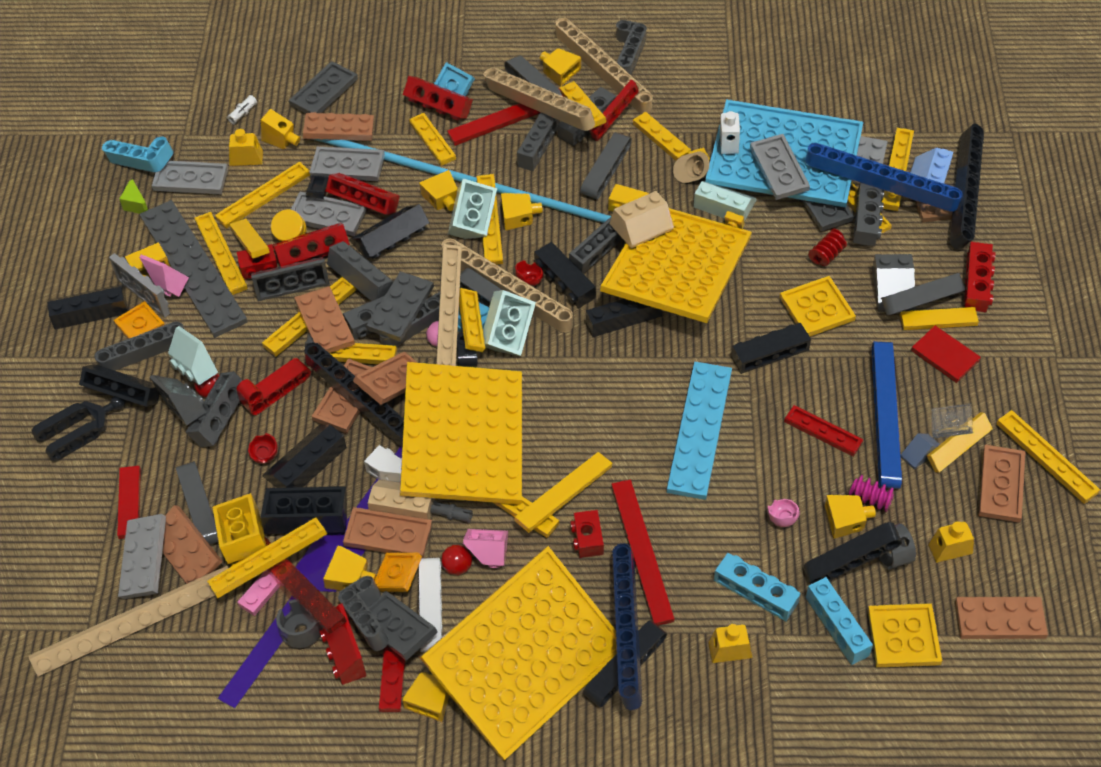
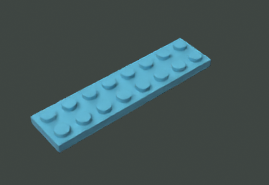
[667,361,732,500]

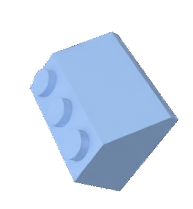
[910,148,953,184]

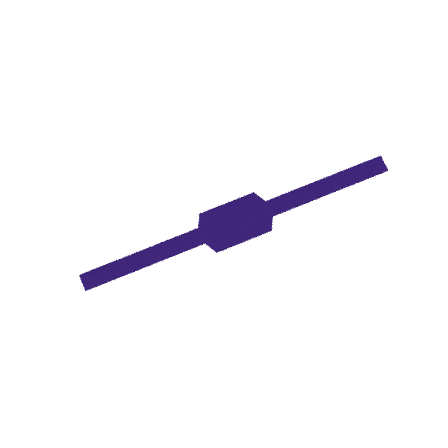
[217,447,402,708]

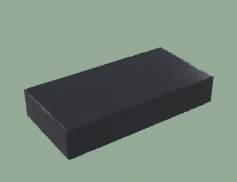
[306,175,329,199]

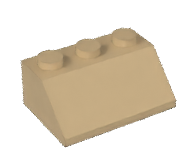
[610,191,674,248]
[368,479,435,520]

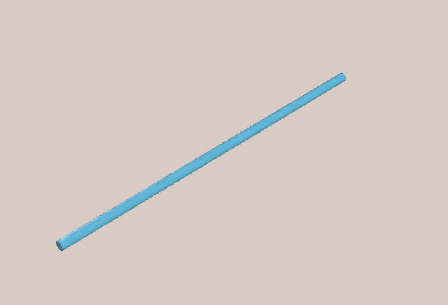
[313,139,611,223]

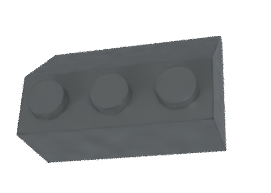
[150,375,206,425]

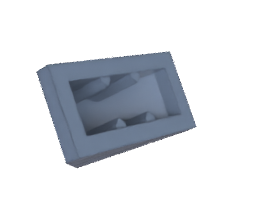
[900,433,940,470]

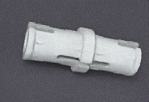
[227,95,257,124]

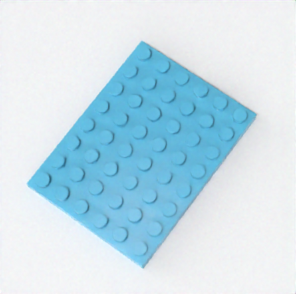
[705,99,863,207]

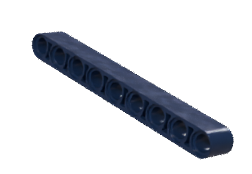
[613,543,642,710]

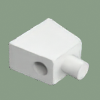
[720,111,740,154]

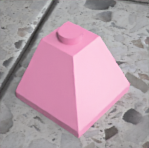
[139,254,189,297]
[463,529,508,568]

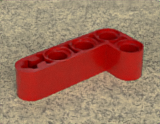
[236,358,311,415]

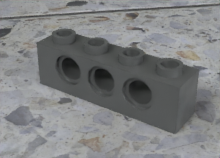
[558,87,617,146]
[517,112,561,172]
[853,182,885,246]
[569,216,623,274]
[343,296,384,340]
[185,371,243,447]

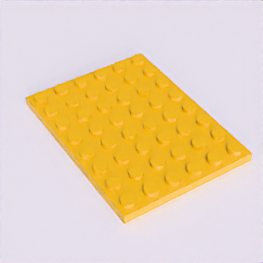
[600,208,752,323]
[400,362,522,504]
[419,546,617,760]

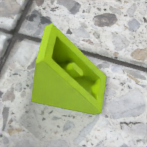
[119,179,148,214]

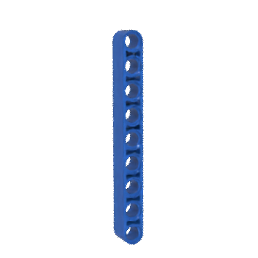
[805,143,963,211]
[872,341,902,489]

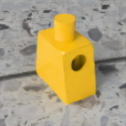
[540,49,581,87]
[261,109,301,149]
[229,129,263,166]
[419,170,458,211]
[501,193,542,230]
[825,495,876,539]
[928,522,974,563]
[323,545,376,591]
[708,624,752,663]
[402,672,449,722]

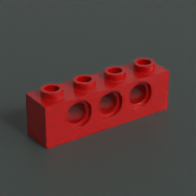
[402,76,473,120]
[325,173,400,215]
[273,222,350,267]
[964,241,996,313]

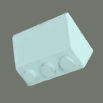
[448,178,497,239]
[694,181,757,222]
[483,290,536,356]
[168,326,218,385]

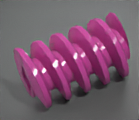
[849,474,894,513]

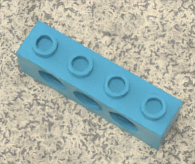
[714,553,801,621]
[806,577,873,665]

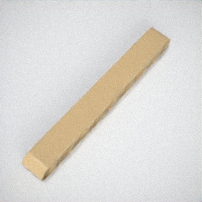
[556,18,653,114]
[484,68,595,131]
[441,239,573,332]

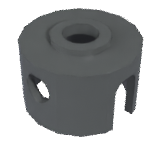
[878,524,916,570]
[276,599,322,648]

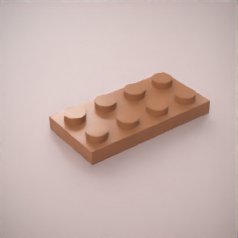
[303,112,374,141]
[294,286,355,353]
[353,352,418,405]
[312,359,372,433]
[979,445,1025,523]
[162,505,222,584]
[343,507,432,559]
[955,597,1048,639]

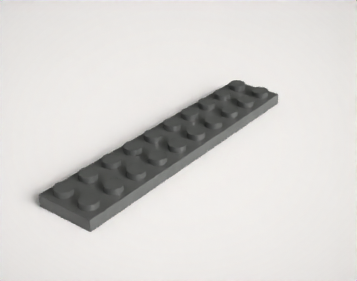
[139,200,248,338]

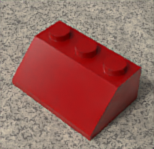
[319,604,367,685]

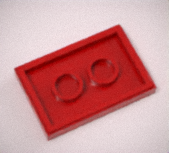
[911,325,981,383]

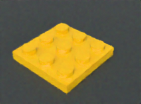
[779,276,856,337]
[868,603,942,667]

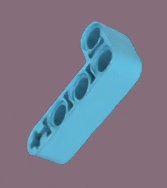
[102,137,173,172]

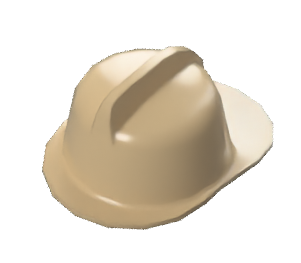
[673,152,710,183]

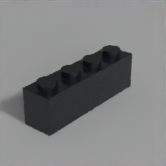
[534,242,596,309]
[586,299,662,337]
[731,323,811,374]
[79,364,160,407]

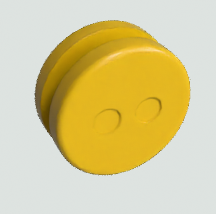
[271,209,306,242]

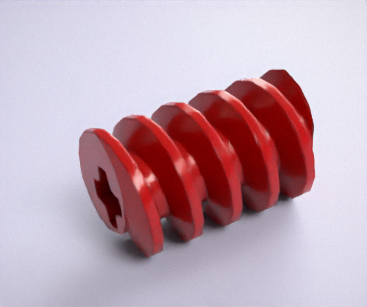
[808,228,847,266]

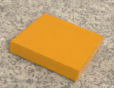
[113,301,165,339]
[374,553,422,592]

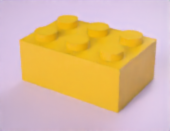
[212,493,266,564]

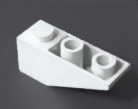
[364,445,402,483]

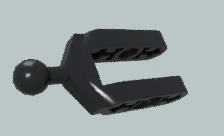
[31,396,125,461]

